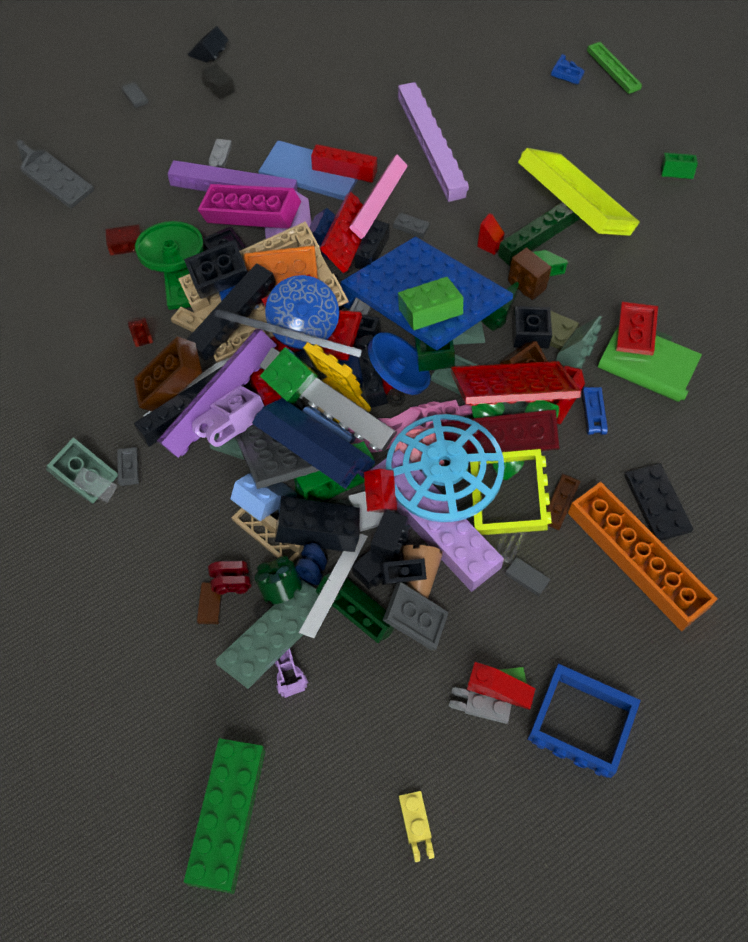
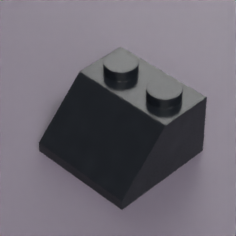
[187,26,229,63]

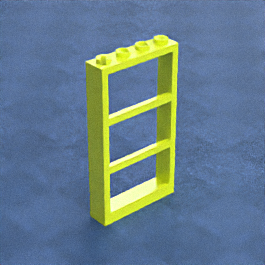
[518,148,640,236]

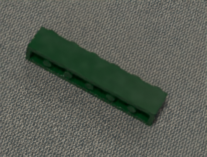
[498,202,580,266]

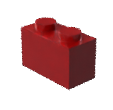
[364,469,397,513]

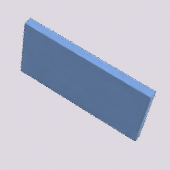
[258,140,358,200]

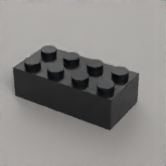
[275,496,360,552]

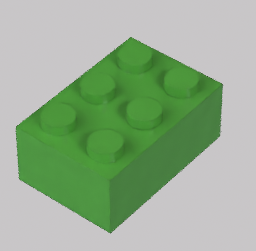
[398,277,463,330]

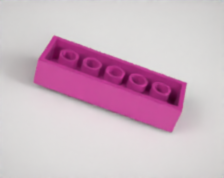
[198,184,301,229]

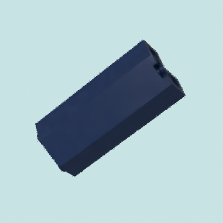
[252,398,375,489]

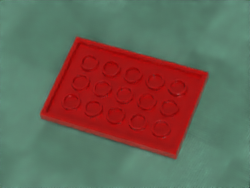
[451,361,581,406]

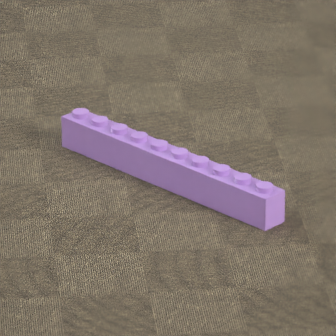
[398,82,469,202]

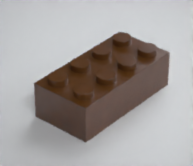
[134,336,202,411]

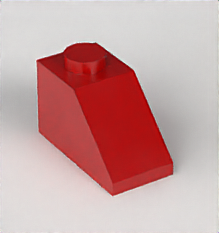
[477,213,505,255]

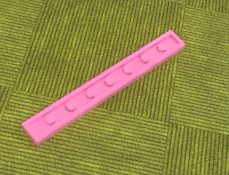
[349,155,408,239]

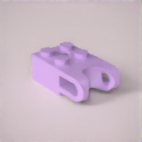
[192,385,264,447]

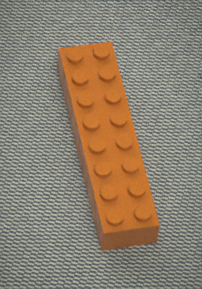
[568,482,718,632]

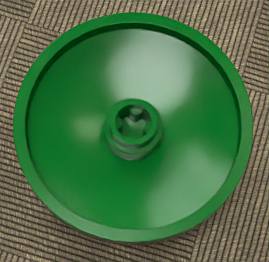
[135,221,204,272]

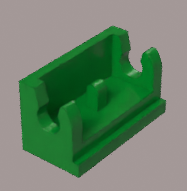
[661,152,698,179]

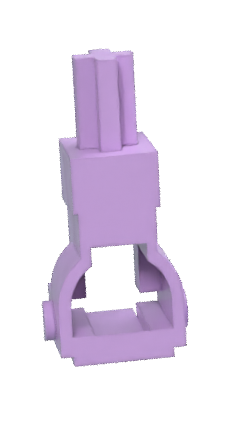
[275,648,308,698]

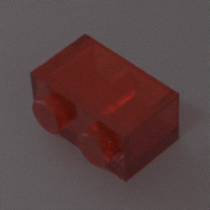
[105,224,141,256]

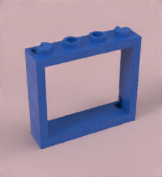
[527,664,641,778]

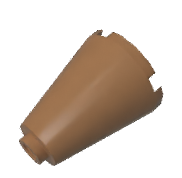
[402,545,443,599]

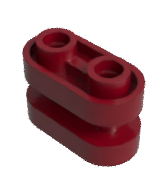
[208,561,251,595]

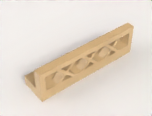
[231,508,304,563]

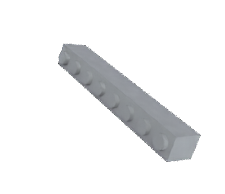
[260,348,397,451]

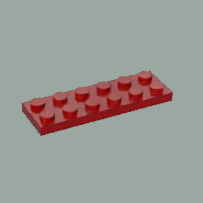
[320,192,363,273]

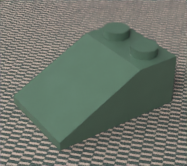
[46,437,118,504]

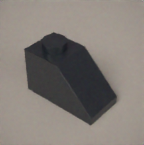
[380,558,427,586]

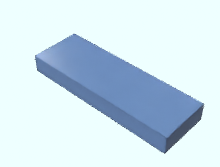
[302,406,356,444]

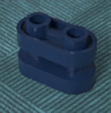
[295,543,328,585]

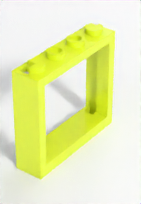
[470,449,551,535]

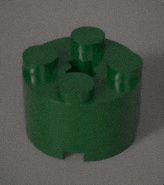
[255,556,302,604]

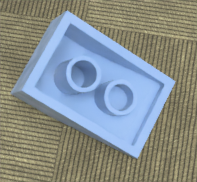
[230,474,298,521]

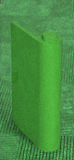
[598,325,702,402]

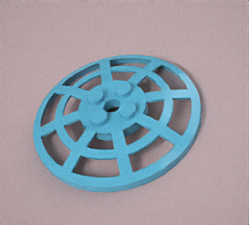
[386,414,504,522]

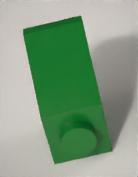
[533,250,568,276]

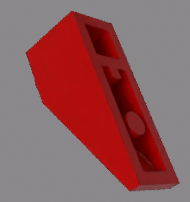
[467,662,536,710]

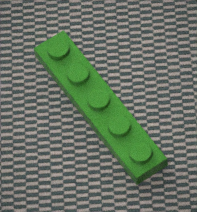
[587,42,642,94]

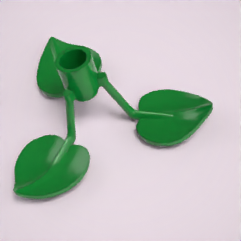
[472,400,559,480]

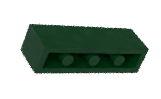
[315,573,394,643]

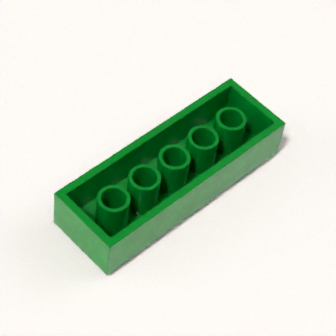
[184,738,265,894]

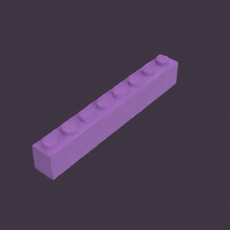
[168,160,298,192]
[157,329,277,458]

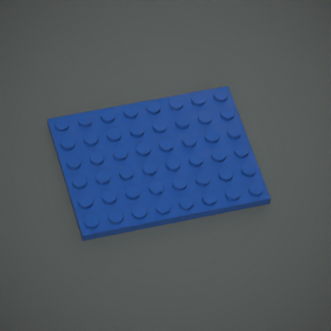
[341,236,513,351]

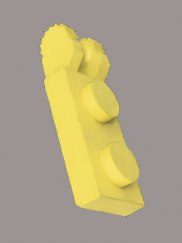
[399,791,434,862]

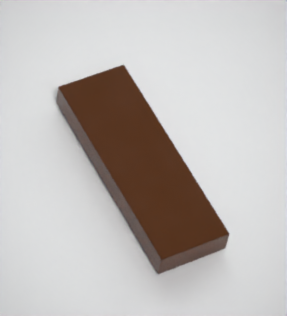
[546,474,581,530]

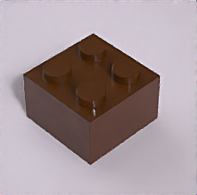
[508,248,552,300]

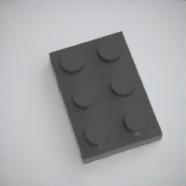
[383,582,449,650]

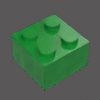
[260,347,318,404]

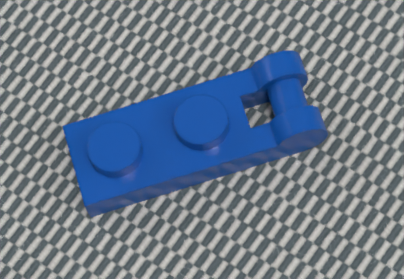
[582,387,608,435]

